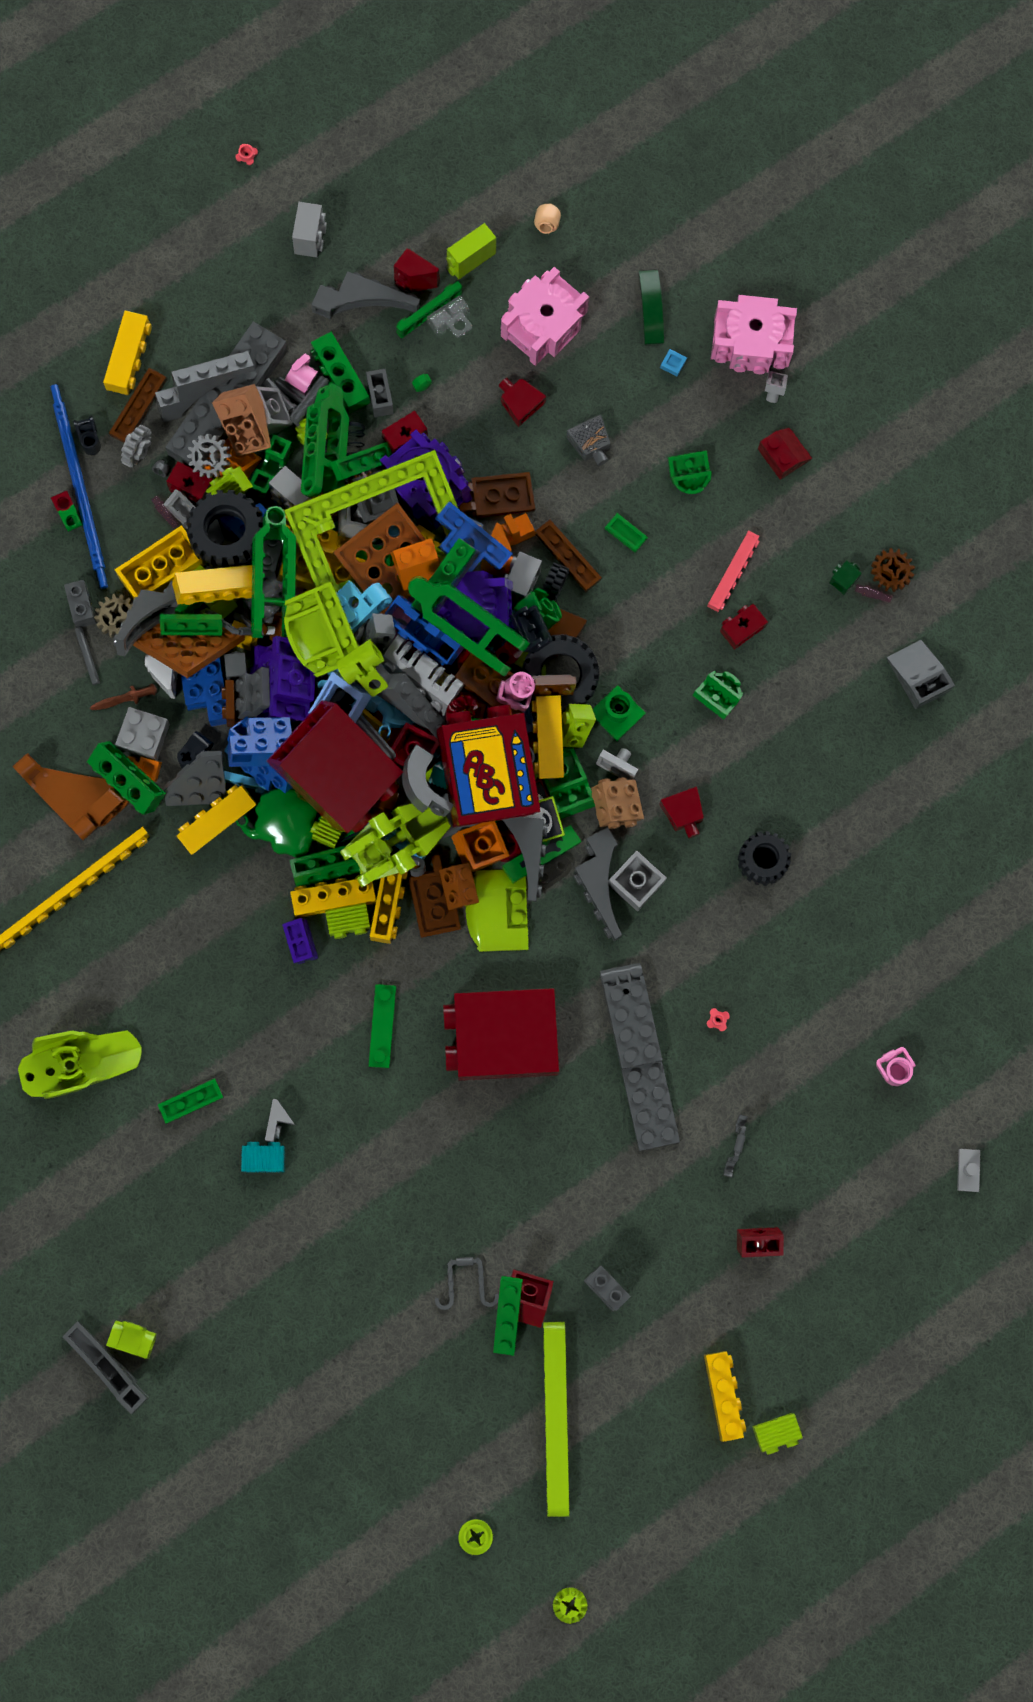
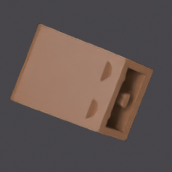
[212,384,271,456]

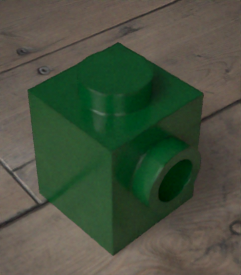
[829,560,862,595]

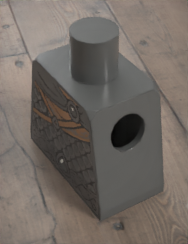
[566,415,610,466]

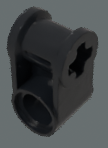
[73,415,101,456]
[177,731,214,769]

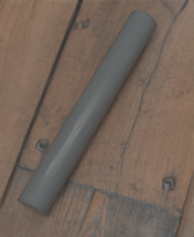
[75,627,100,685]

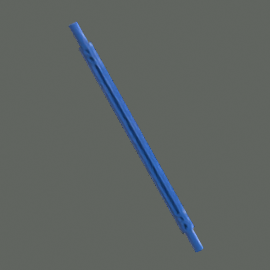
[50,384,108,589]

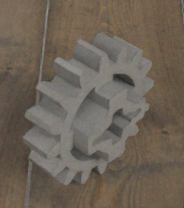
[121,425,152,468]
[187,434,232,478]

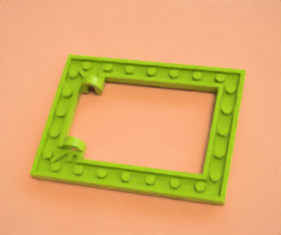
[284,450,480,605]

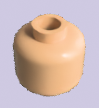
[534,204,561,234]

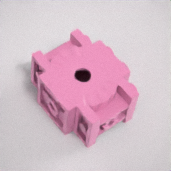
[501,267,589,366]
[711,295,797,374]

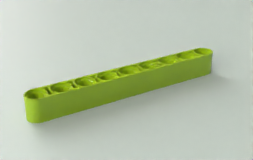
[543,1322,569,1517]

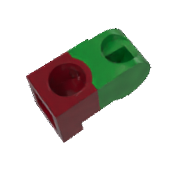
[51,490,83,532]

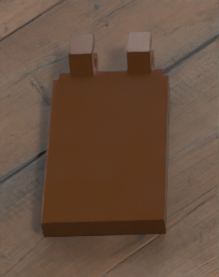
[458,472,535,518]
[454,652,534,715]
[408,855,461,938]

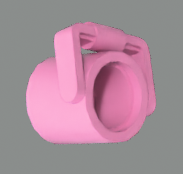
[285,353,318,393]
[497,672,535,712]
[876,1047,916,1086]

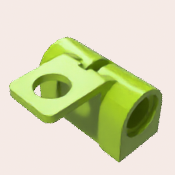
[337,639,388,697]
[106,1320,157,1359]

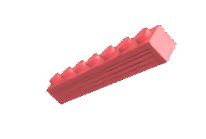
[707,530,760,612]

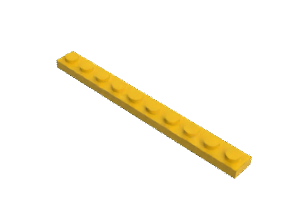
[0,827,150,950]

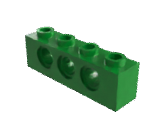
[310,331,370,414]
[87,741,167,815]
[289,845,360,887]

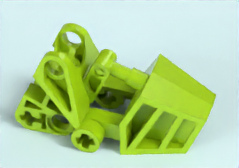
[340,804,451,887]

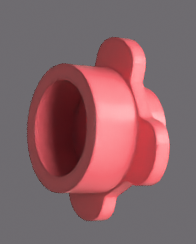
[236,144,258,165]
[707,1008,730,1031]

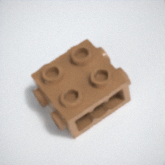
[591,777,644,829]

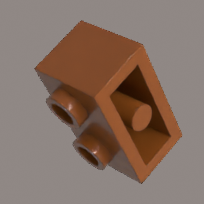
[439,863,479,910]

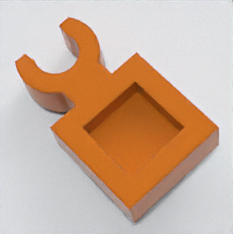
[127,756,162,782]

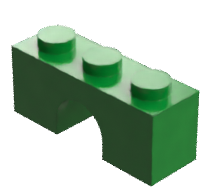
[249,435,293,502]

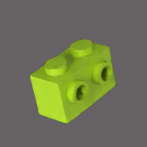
[562,704,596,748]

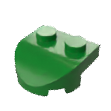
[667,450,711,494]
[692,671,743,720]

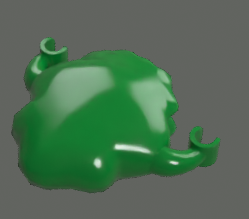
[236,788,318,858]

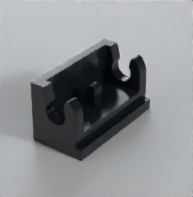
[509,605,553,652]

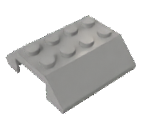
[381,634,464,721]

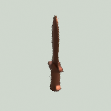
[90,683,157,710]

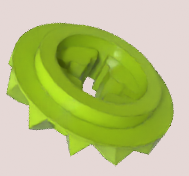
[458,1519,493,1555]
[553,1588,588,1624]

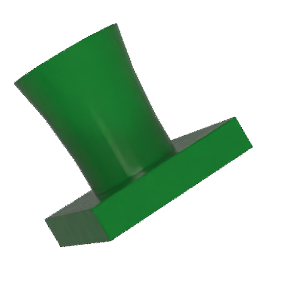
[592,685,646,741]

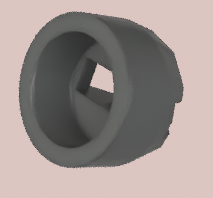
[152,460,170,477]

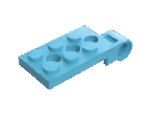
[337,581,392,634]

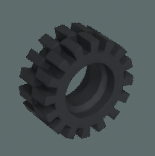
[542,562,569,602]

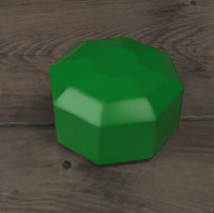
[412,374,432,392]

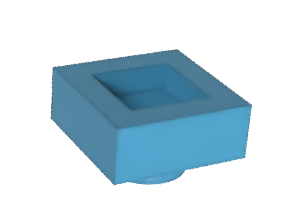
[660,349,687,377]

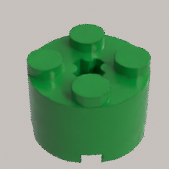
[514,588,562,630]

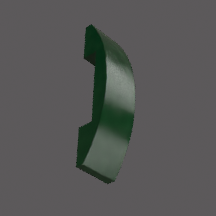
[639,270,664,344]

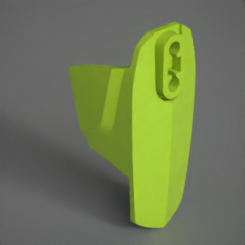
[18,1030,142,1099]

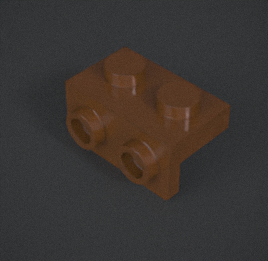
[532,675,576,696]
[222,680,242,727]

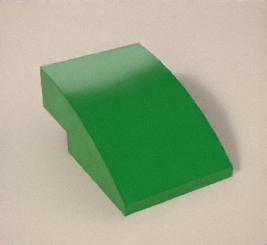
[535,747,595,820]

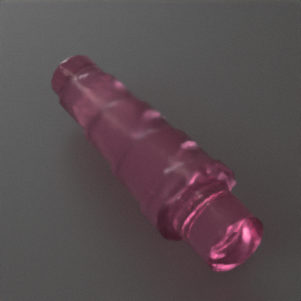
[151,496,179,529]
[855,584,892,603]

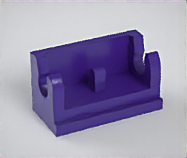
[282,918,319,964]

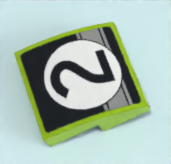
[522,796,565,842]

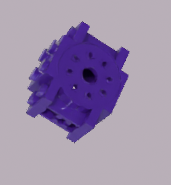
[380,430,472,529]
[437,571,515,643]
[249,636,315,724]

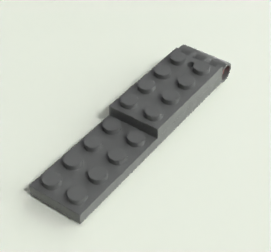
[600,963,680,1151]

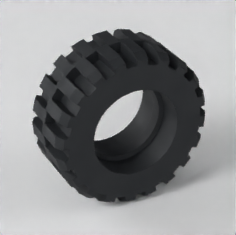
[187,490,263,569]
[522,634,599,713]

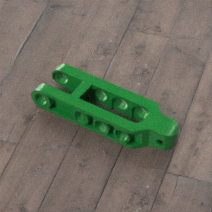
[301,383,349,499]
[251,506,296,638]
[408,576,530,676]

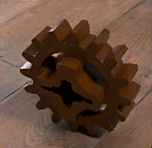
[870,548,915,592]

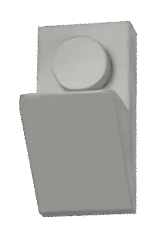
[265,1099,295,1142]

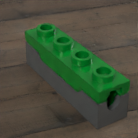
[411,538,481,614]

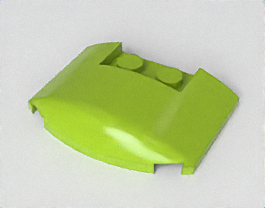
[284,582,359,677]
[466,870,528,952]

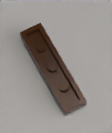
[109,368,167,443]
[535,520,602,592]

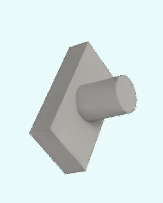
[765,371,788,403]
[163,489,196,524]
[596,748,638,780]
[957,1149,980,1192]

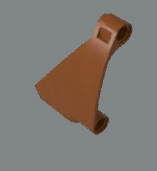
[12,753,130,841]

